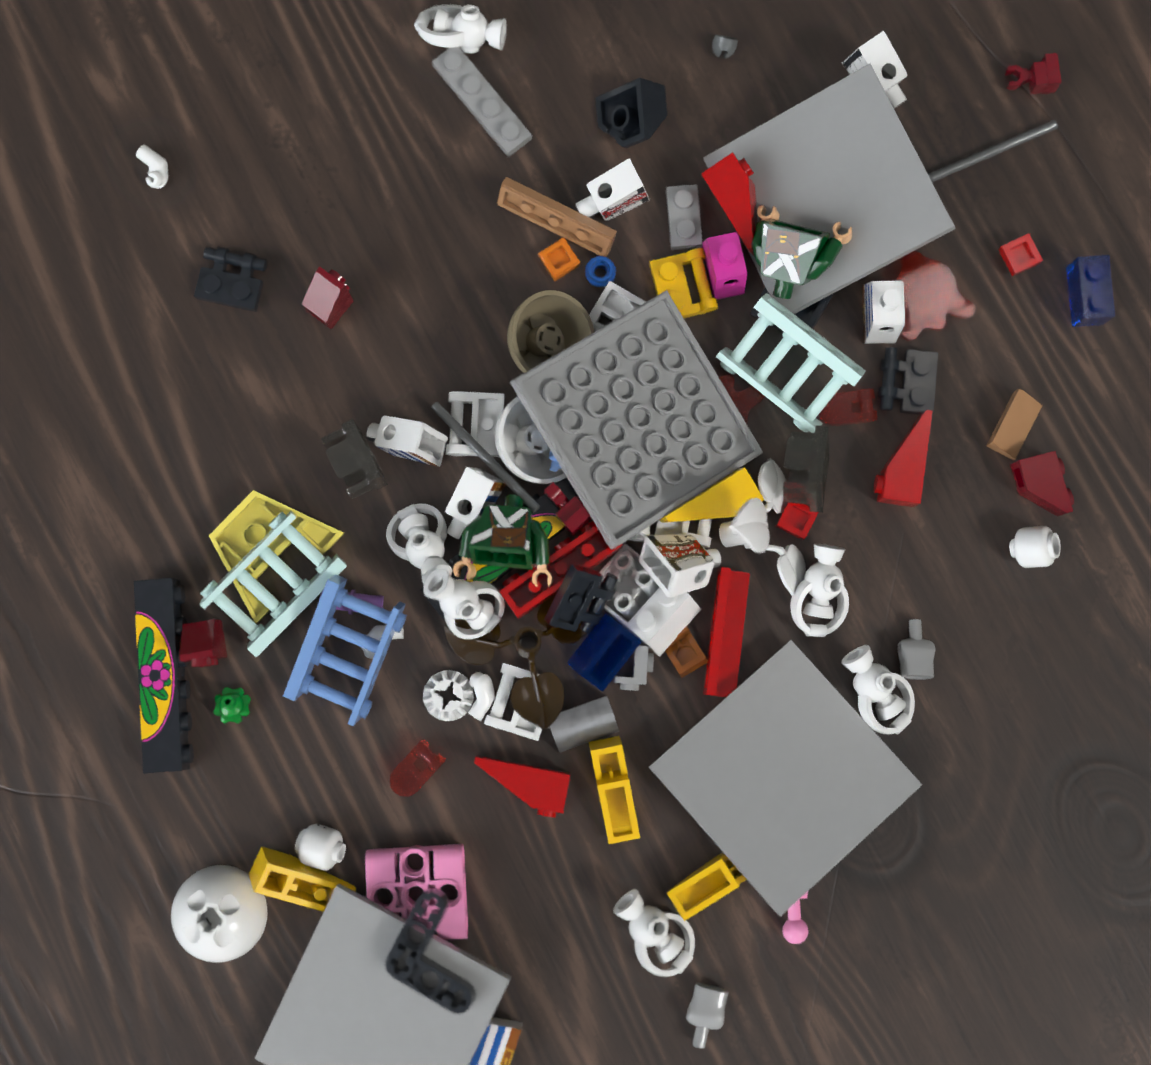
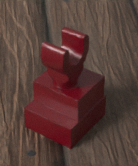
[1005,53,1061,94]
[544,482,592,536]

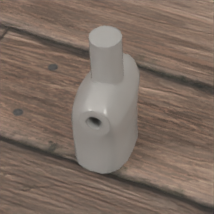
[897,619,935,680]
[686,983,729,1049]

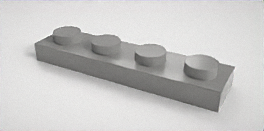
[432,47,532,158]

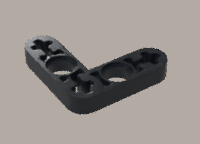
[385,888,476,1014]

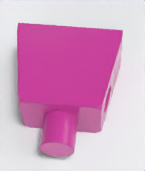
[702,232,747,300]

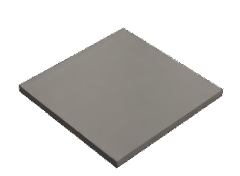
[703,63,955,314]
[510,290,763,549]
[649,640,922,916]
[255,884,512,1065]

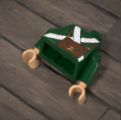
[751,205,852,299]
[453,495,553,587]

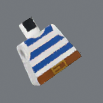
[862,281,905,344]
[367,416,448,467]
[445,467,506,540]
[469,1017,523,1065]

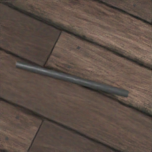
[928,120,1058,182]
[431,402,540,513]

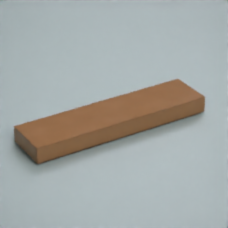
[497,177,617,257]

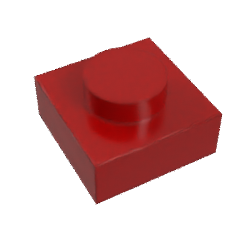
[998,233,1043,276]
[776,497,819,540]

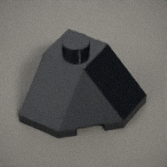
[596,78,667,148]

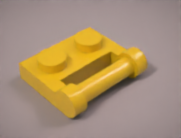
[649,248,718,318]

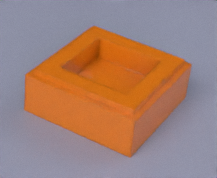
[538,237,581,281]

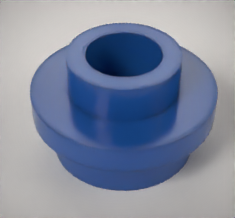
[585,256,616,287]

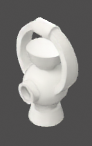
[414,5,507,53]
[386,504,453,584]
[790,544,849,637]
[423,568,505,639]
[842,645,915,735]
[613,889,695,977]

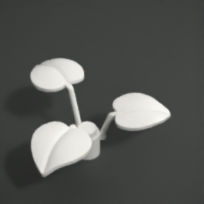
[719,458,806,595]

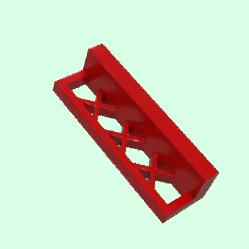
[703,567,750,697]

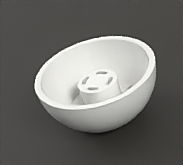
[495,396,567,484]
[171,865,268,963]

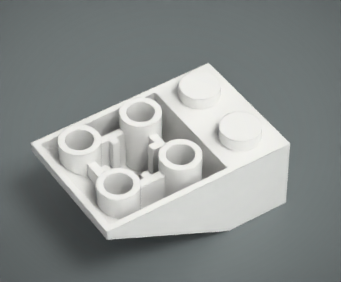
[593,544,701,657]

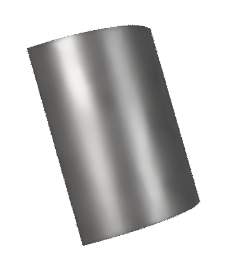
[550,696,619,753]

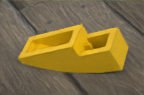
[589,736,640,844]
[667,852,747,921]

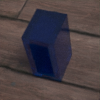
[1066,255,1115,327]
[567,613,642,692]

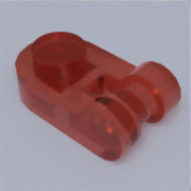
[819,388,878,426]
[390,739,446,797]

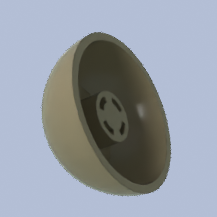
[507,290,595,373]

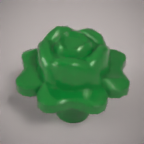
[213,687,251,724]

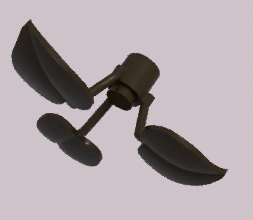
[444,595,591,729]

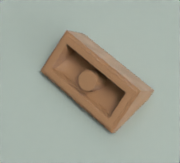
[986,389,1042,460]

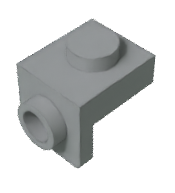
[614,645,654,691]

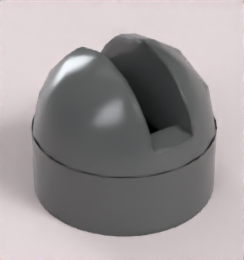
[712,34,738,59]

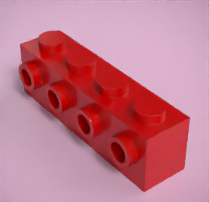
[499,521,623,619]

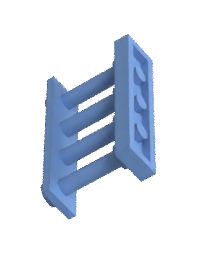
[283,574,407,726]

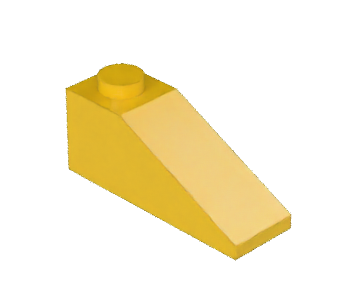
[659,467,764,523]
[248,846,356,912]

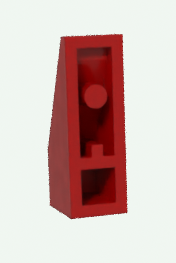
[701,152,758,257]
[873,410,933,507]
[474,755,571,818]

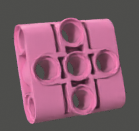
[365,844,468,940]

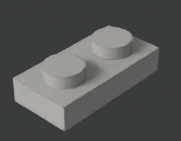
[666,185,702,250]

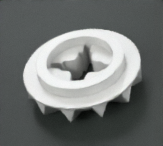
[423,670,474,721]

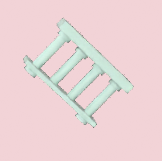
[716,293,866,435]
[200,510,347,658]

